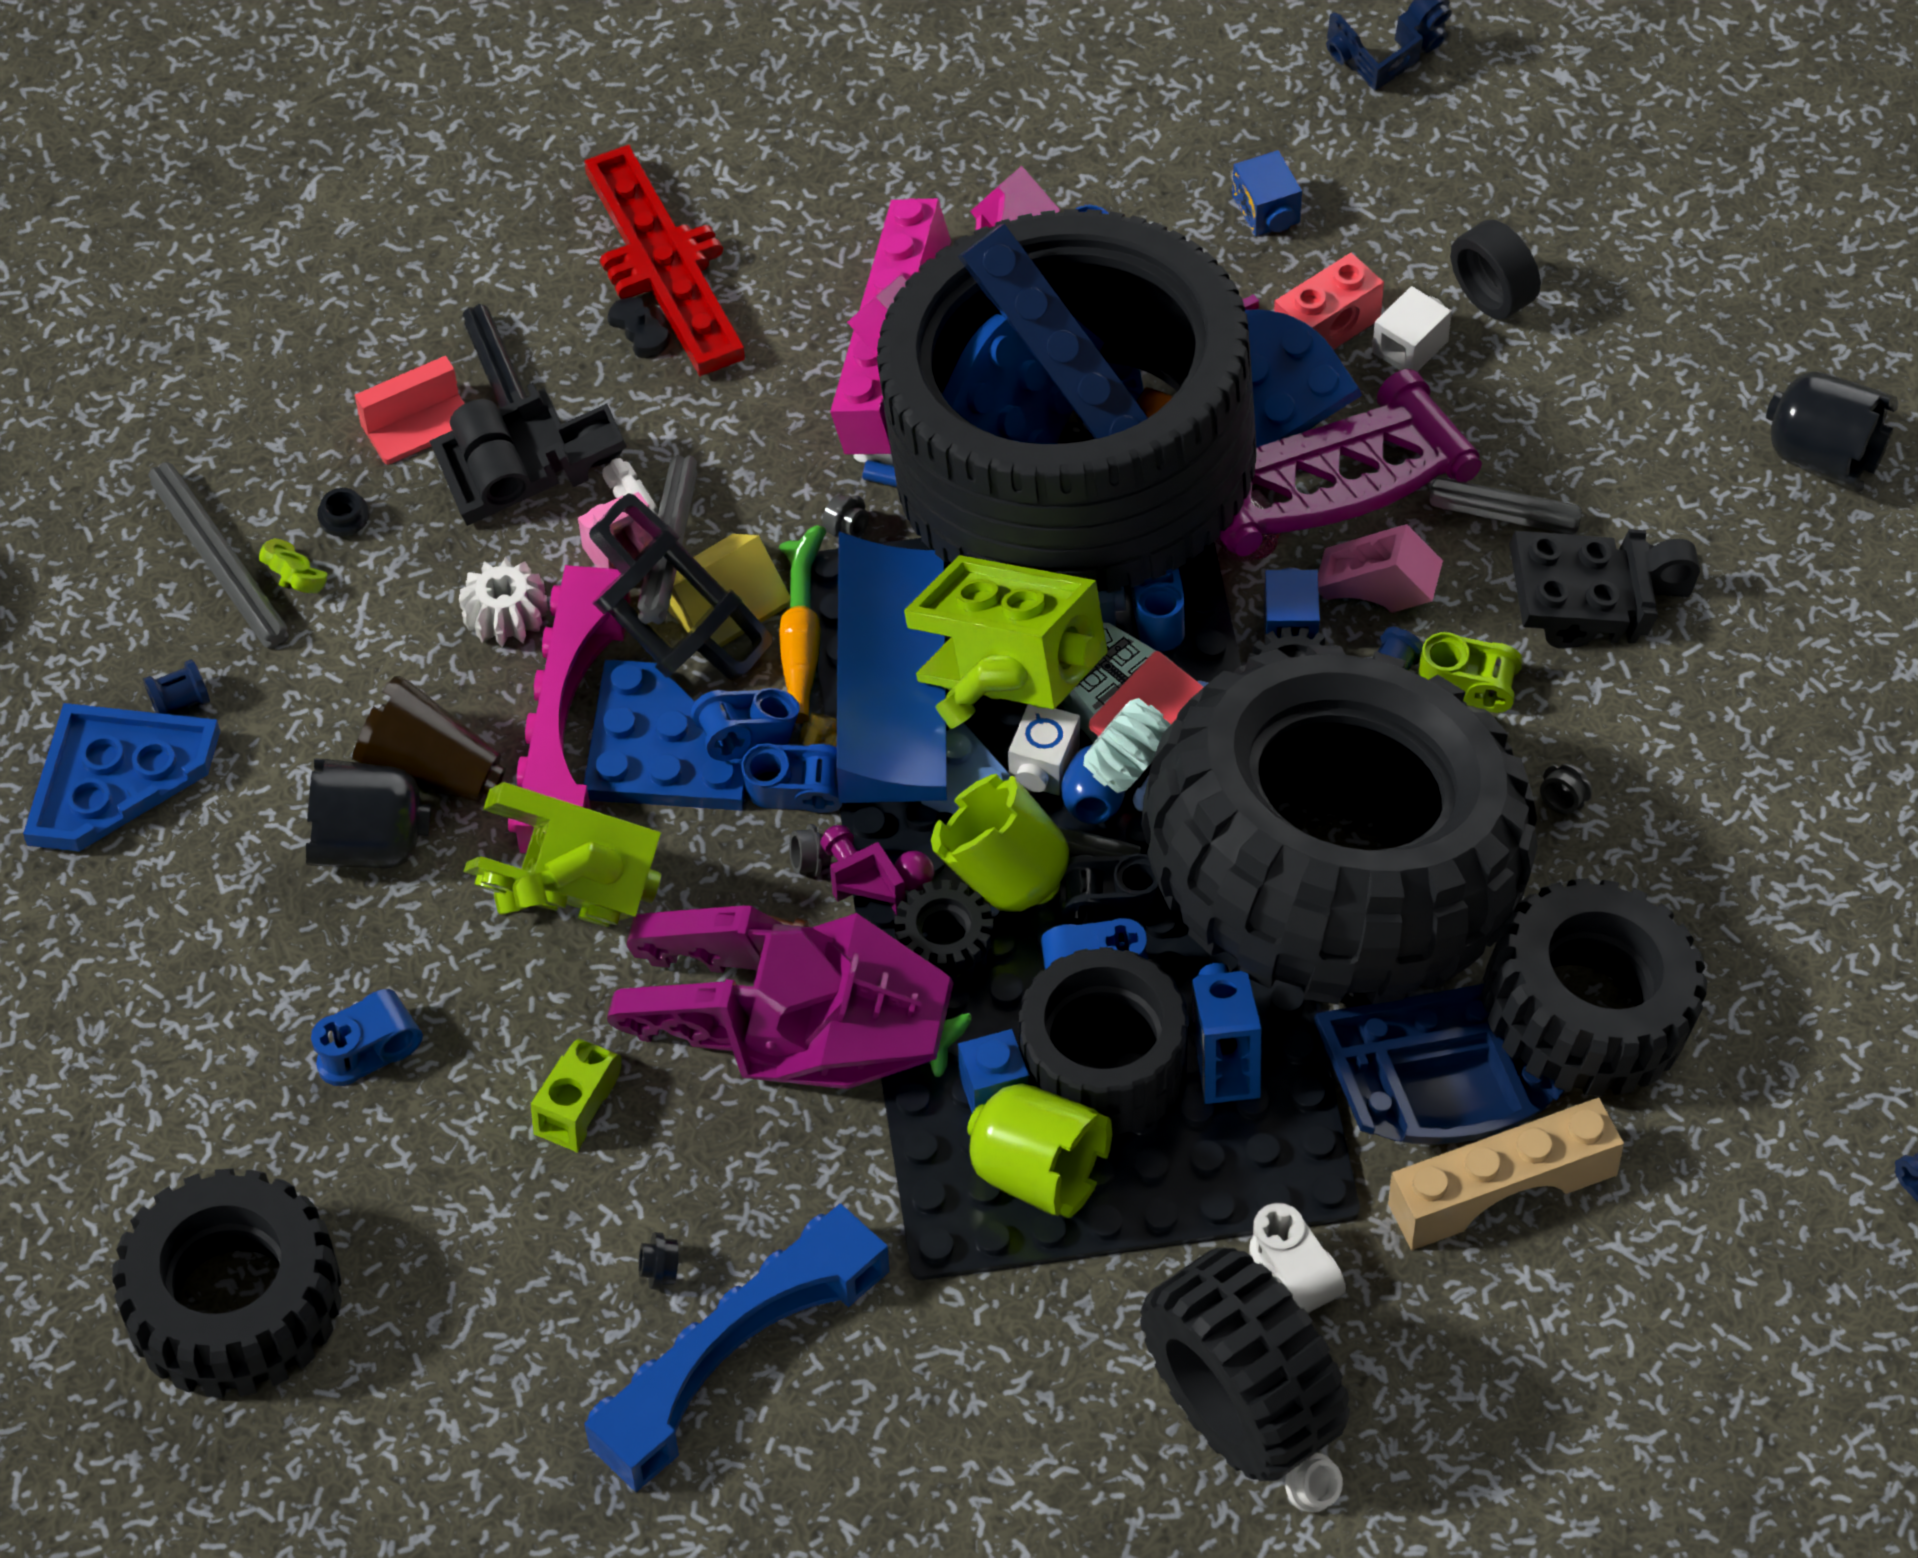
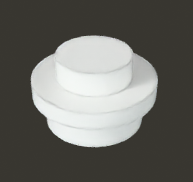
[1285,1453,1343,1512]

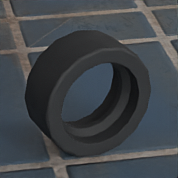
[1450,219,1541,319]

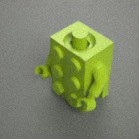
[904,555,1108,728]
[464,782,661,927]

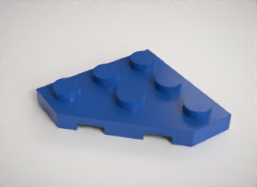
[584,659,746,811]
[23,703,220,852]

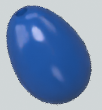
[1061,745,1126,824]

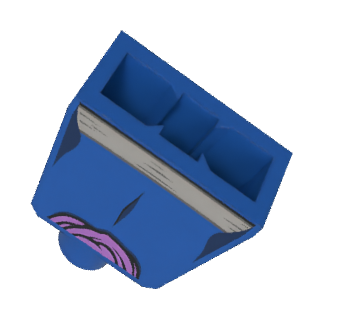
[1192,963,1261,1104]

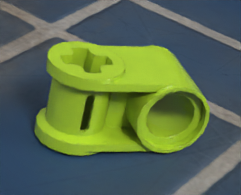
[1417,632,1523,713]

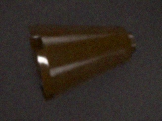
[352,675,506,802]

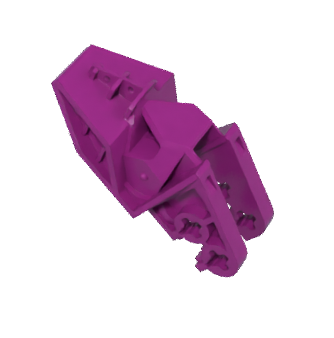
[607,905,953,1089]

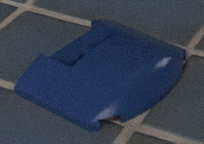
[1314,984,1565,1145]

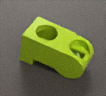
[531,1038,622,1153]

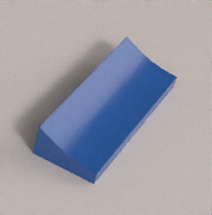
[837,532,947,803]

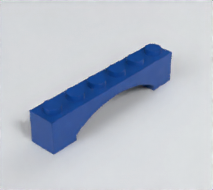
[584,1203,890,1493]

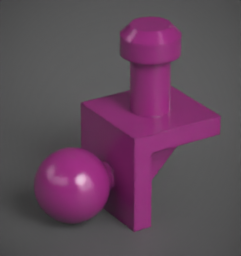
[820,825,934,915]

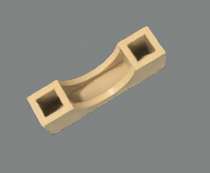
[1388,1097,1624,1251]

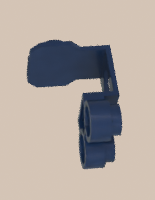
[1326,0,1452,91]

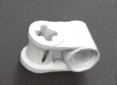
[1249,1203,1346,1314]

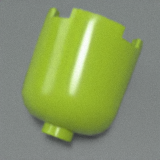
[931,774,1070,912]
[967,1083,1112,1218]

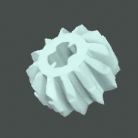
[1083,698,1171,793]

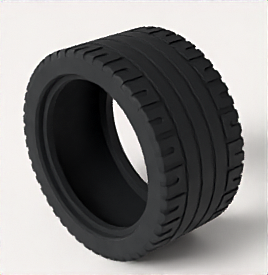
[877,209,1257,593]

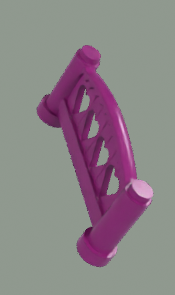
[1219,369,1482,556]

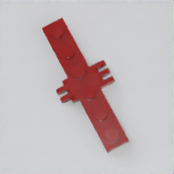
[584,144,745,377]

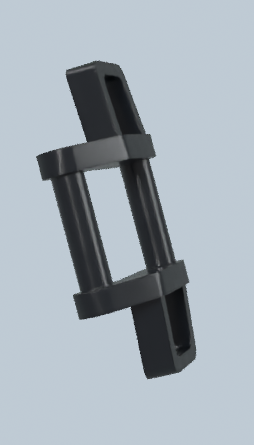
[589,493,773,680]

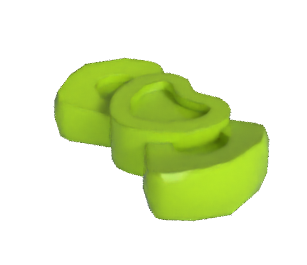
[259,538,328,593]

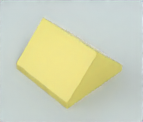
[668,534,790,647]

